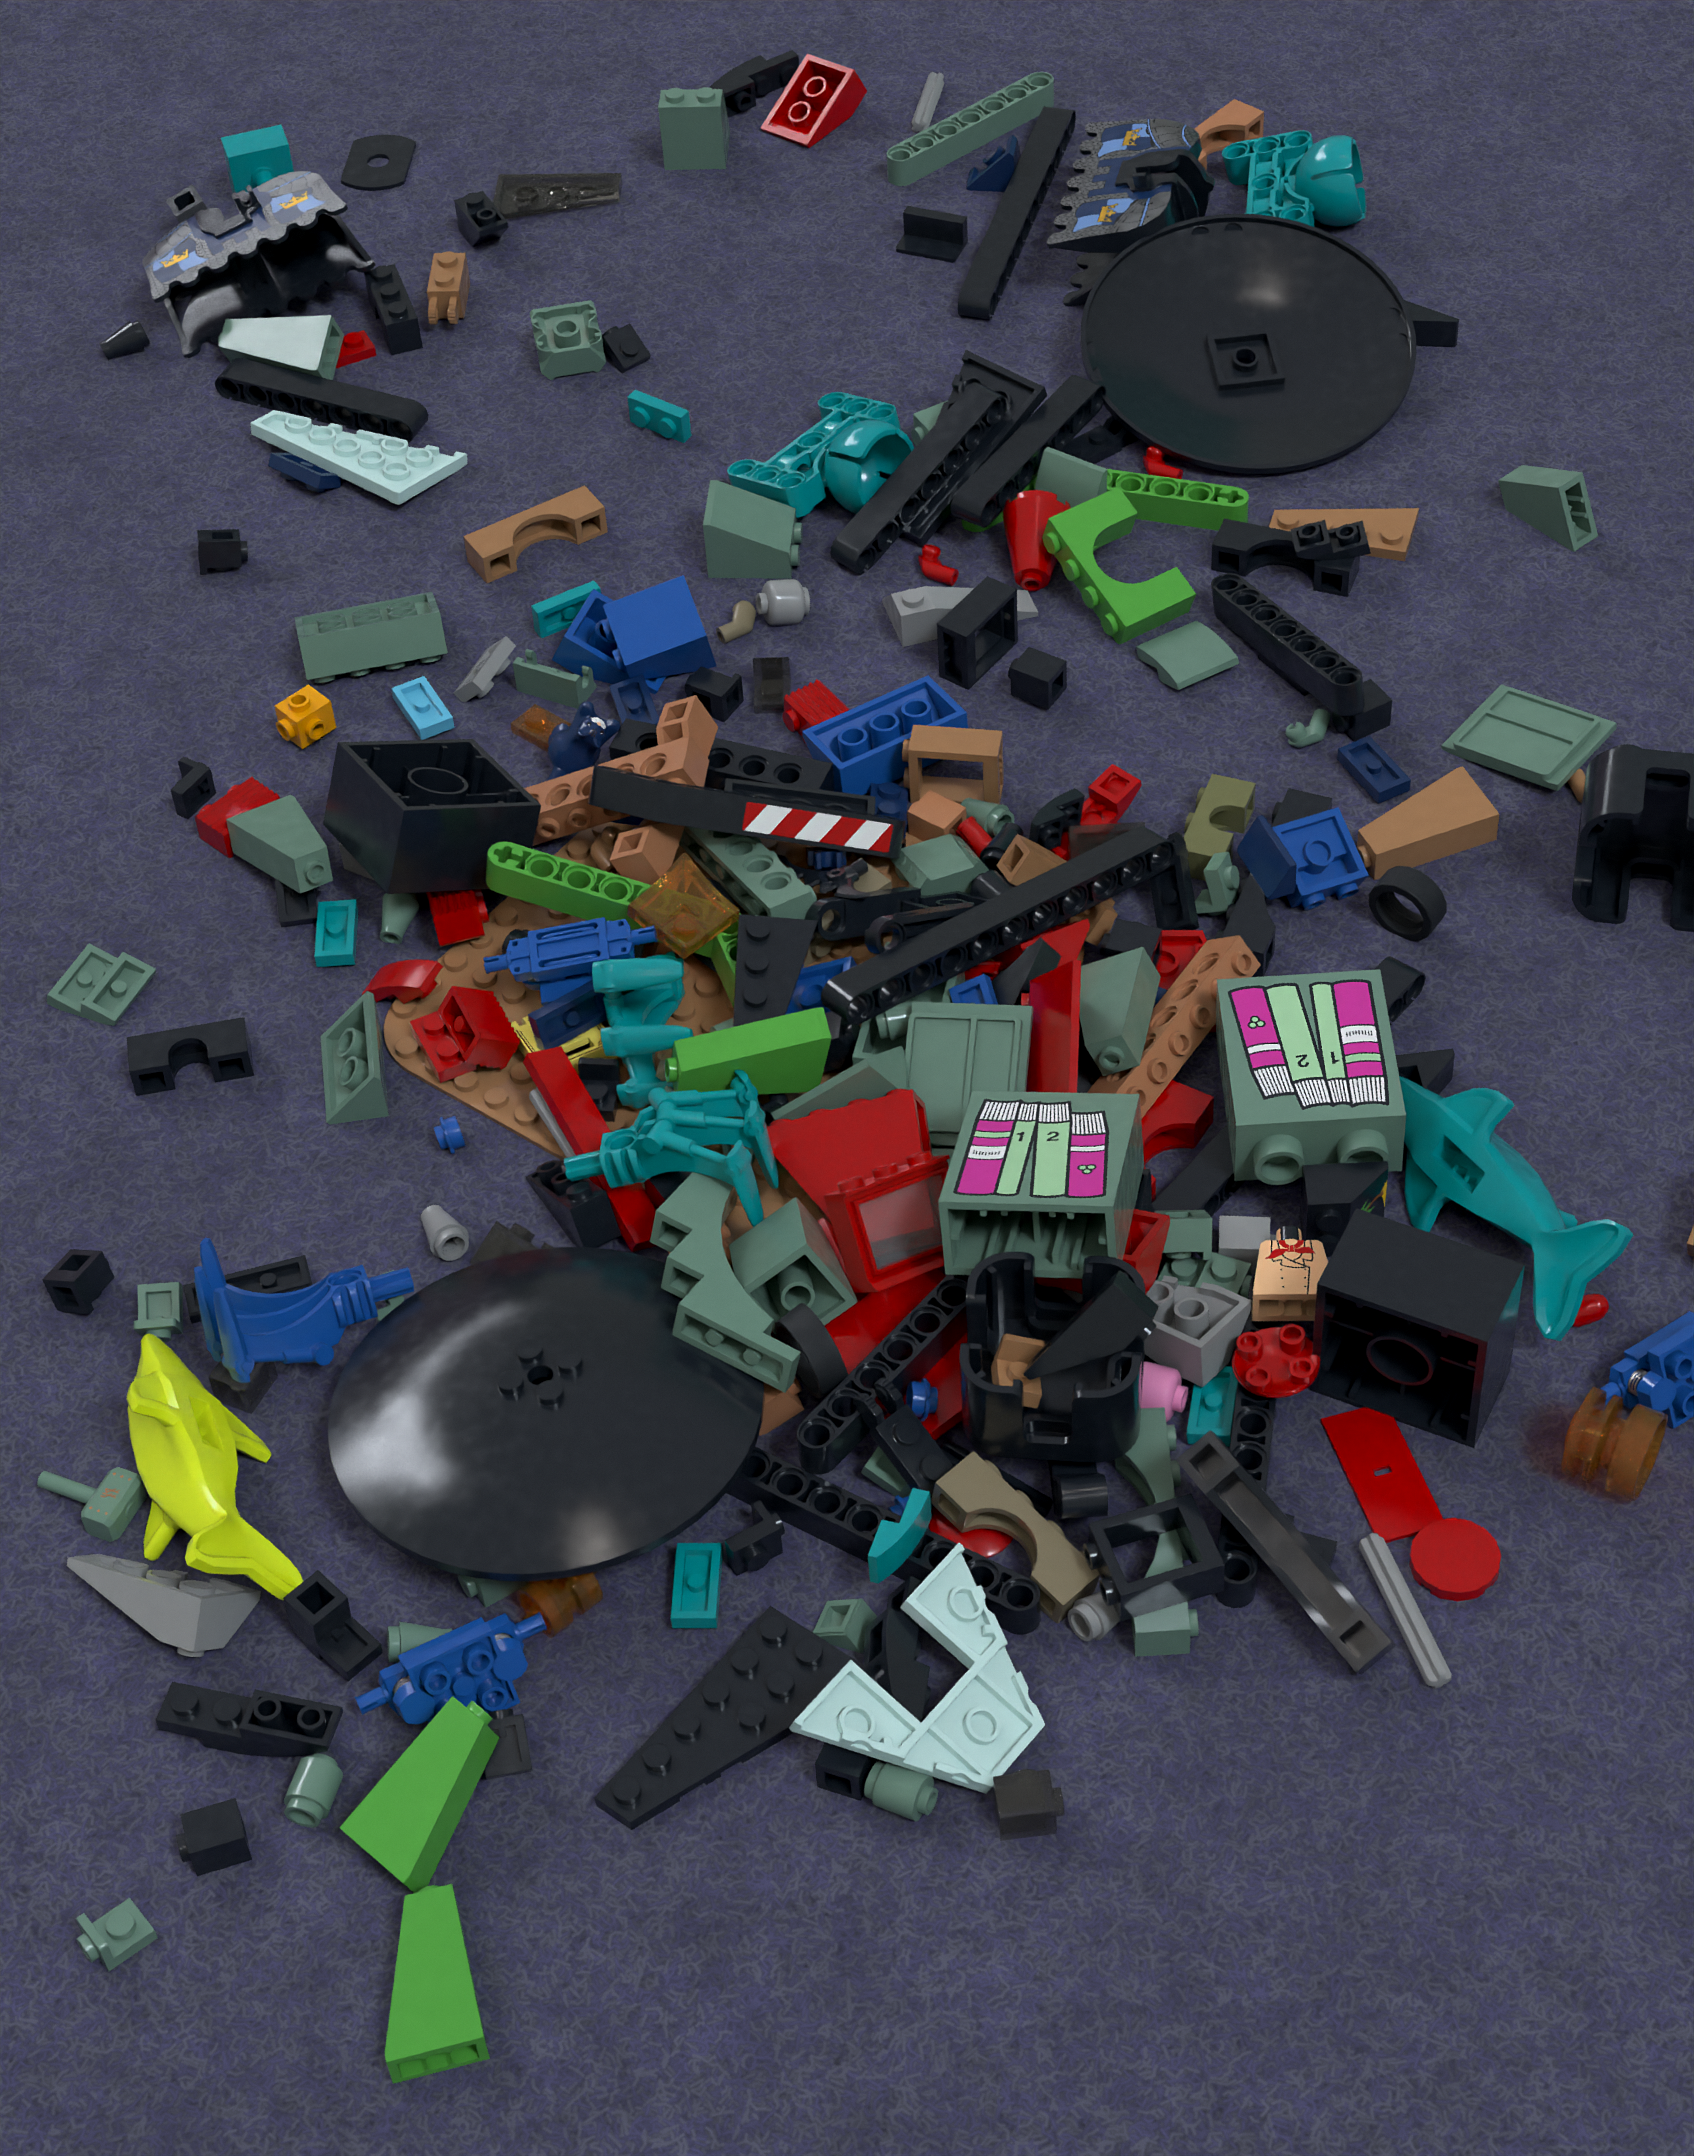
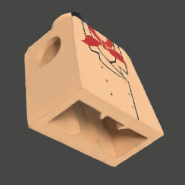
[1251,1226,1328,1321]

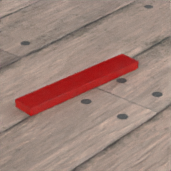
[523,1046,657,1252]

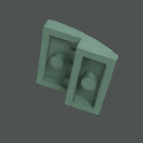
[1035,447,1107,508]
[1136,621,1239,690]
[47,943,156,1026]

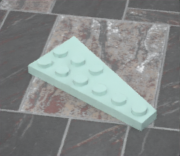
[251,410,467,505]

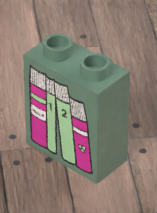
[1216,969,1406,1185]
[938,1091,1144,1279]

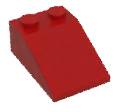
[760,54,867,148]

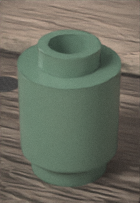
[284,1753,343,1828]
[864,1761,938,1821]

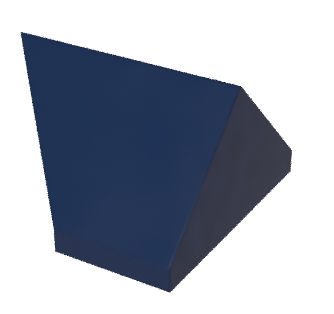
[966,135,1021,192]

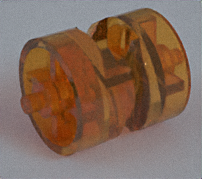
[517,1571,603,1638]

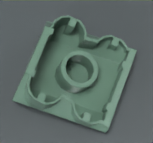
[529,300,606,380]
[890,833,989,896]

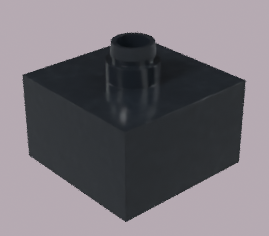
[323,739,541,899]
[1310,1208,1525,1448]

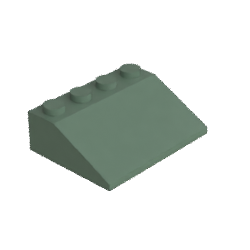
[294,592,448,683]

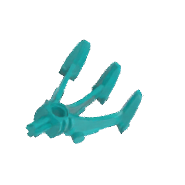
[592,952,693,1109]
[564,1069,779,1227]

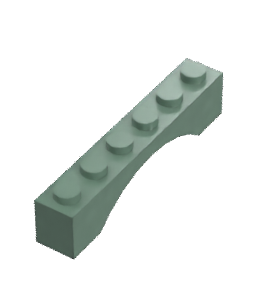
[1114,1407,1199,1657]

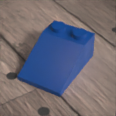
[552,589,666,694]

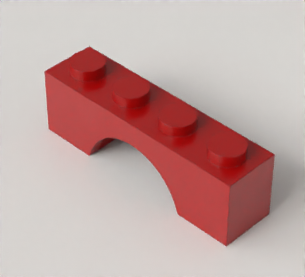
[1141,1080,1214,1203]

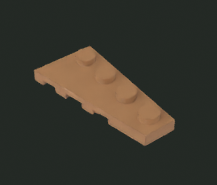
[1269,508,1419,561]

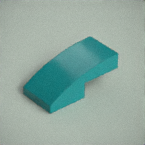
[868,1488,932,1584]

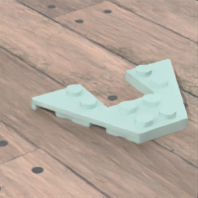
[789,1542,1045,1794]

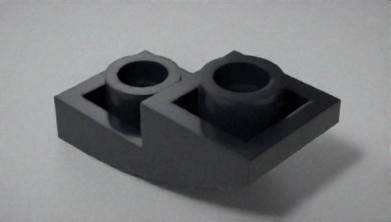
[1290,520,1371,560]
[1029,788,1085,850]

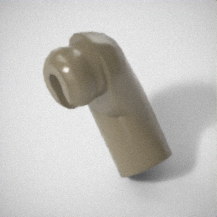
[716,600,756,644]

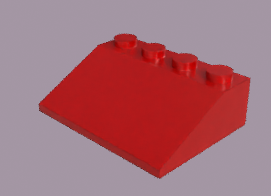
[1021,960,1081,1093]

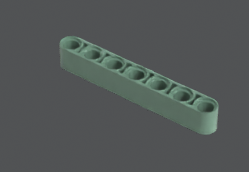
[887,72,1054,186]

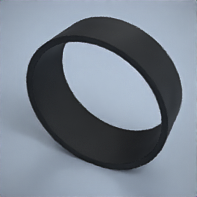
[775,1303,848,1398]

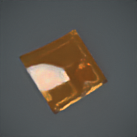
[627,853,740,959]

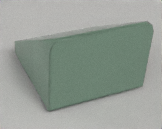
[813,1598,877,1653]

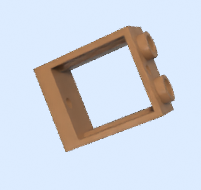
[902,725,1004,804]

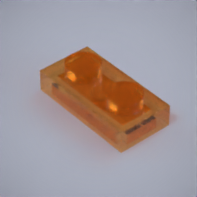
[511,704,571,752]

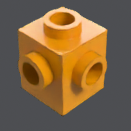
[274,684,336,749]

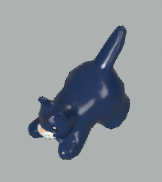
[546,701,621,781]

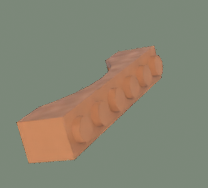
[609,695,718,887]

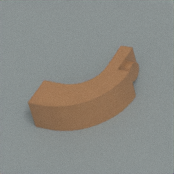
[996,834,1118,946]

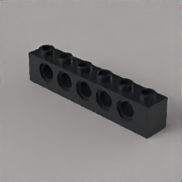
[609,718,835,791]

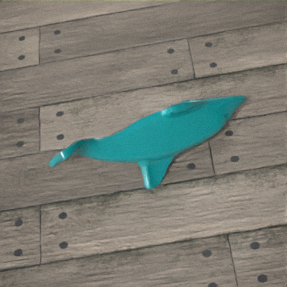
[1399,1076,1633,1341]

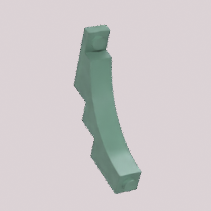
[650,1172,801,1393]

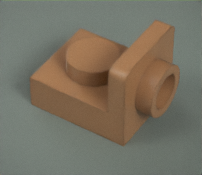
[991,1334,1045,1408]

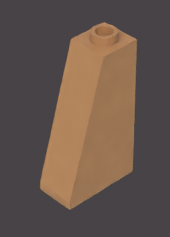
[1356,766,1499,880]

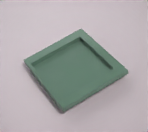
[1441,685,1617,791]
[905,1001,1034,1148]

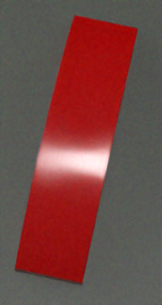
[1049,764,1142,861]

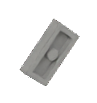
[453,636,516,702]

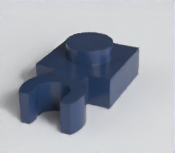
[806,847,847,871]

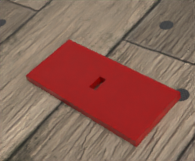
[1320,1407,1443,1543]

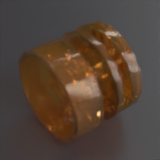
[1561,1387,1668,1501]

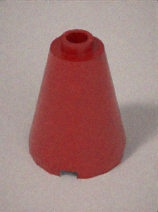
[1002,490,1071,591]

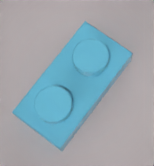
[391,676,455,740]

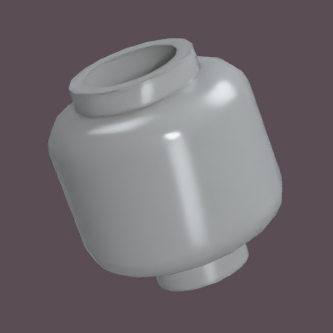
[756,579,810,626]

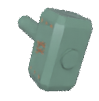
[37,1467,147,1542]

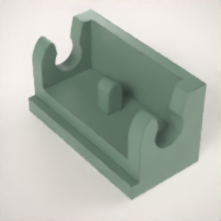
[513,649,597,709]

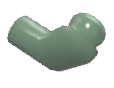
[1285,709,1331,748]

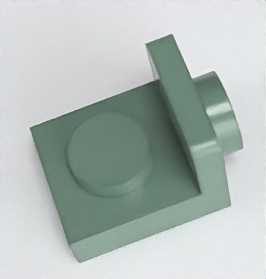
[75,1898,158,1972]

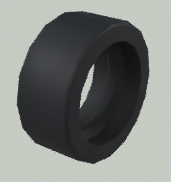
[1369,866,1447,941]

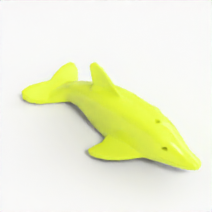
[126,1333,304,1601]

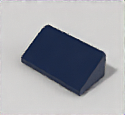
[1237,815,1297,900]

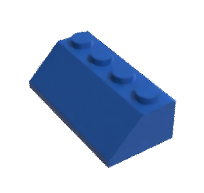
[802,675,968,795]

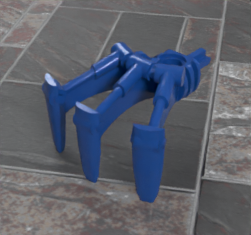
[194,1238,414,1383]

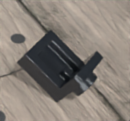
[602,324,651,373]
[725,1499,785,1576]

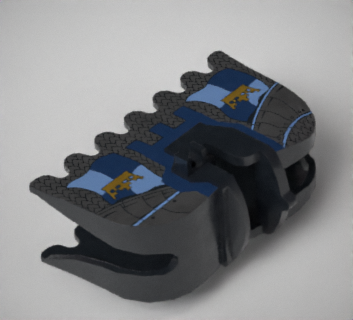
[1047,119,1215,307]
[143,171,376,358]

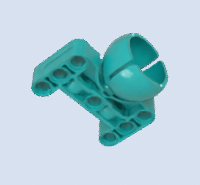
[1222,130,1366,227]
[727,392,914,518]

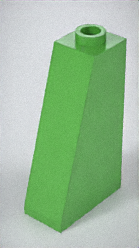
[664,1007,831,1095]
[339,1696,499,1893]
[385,1884,490,2084]

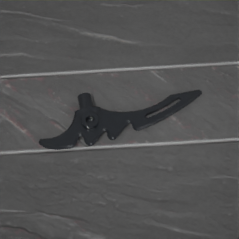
[777,854,870,900]

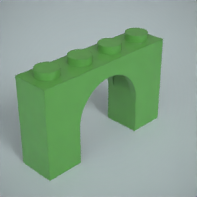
[1042,487,1196,645]

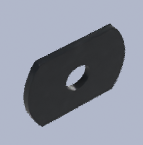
[341,135,416,191]

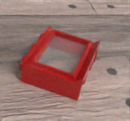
[823,1150,950,1293]

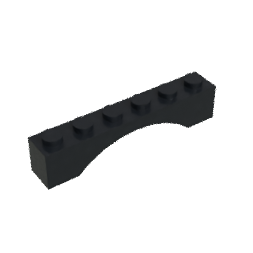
[1215,788,1332,977]
[1176,1430,1396,1675]

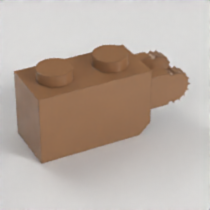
[427,251,470,324]

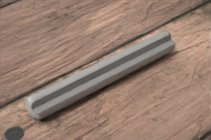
[1359,1533,1452,1689]

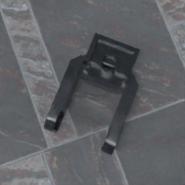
[806,887,990,955]

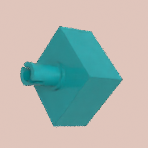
[221,125,294,193]

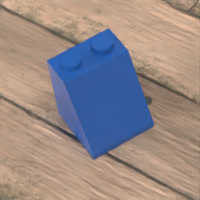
[601,575,717,679]

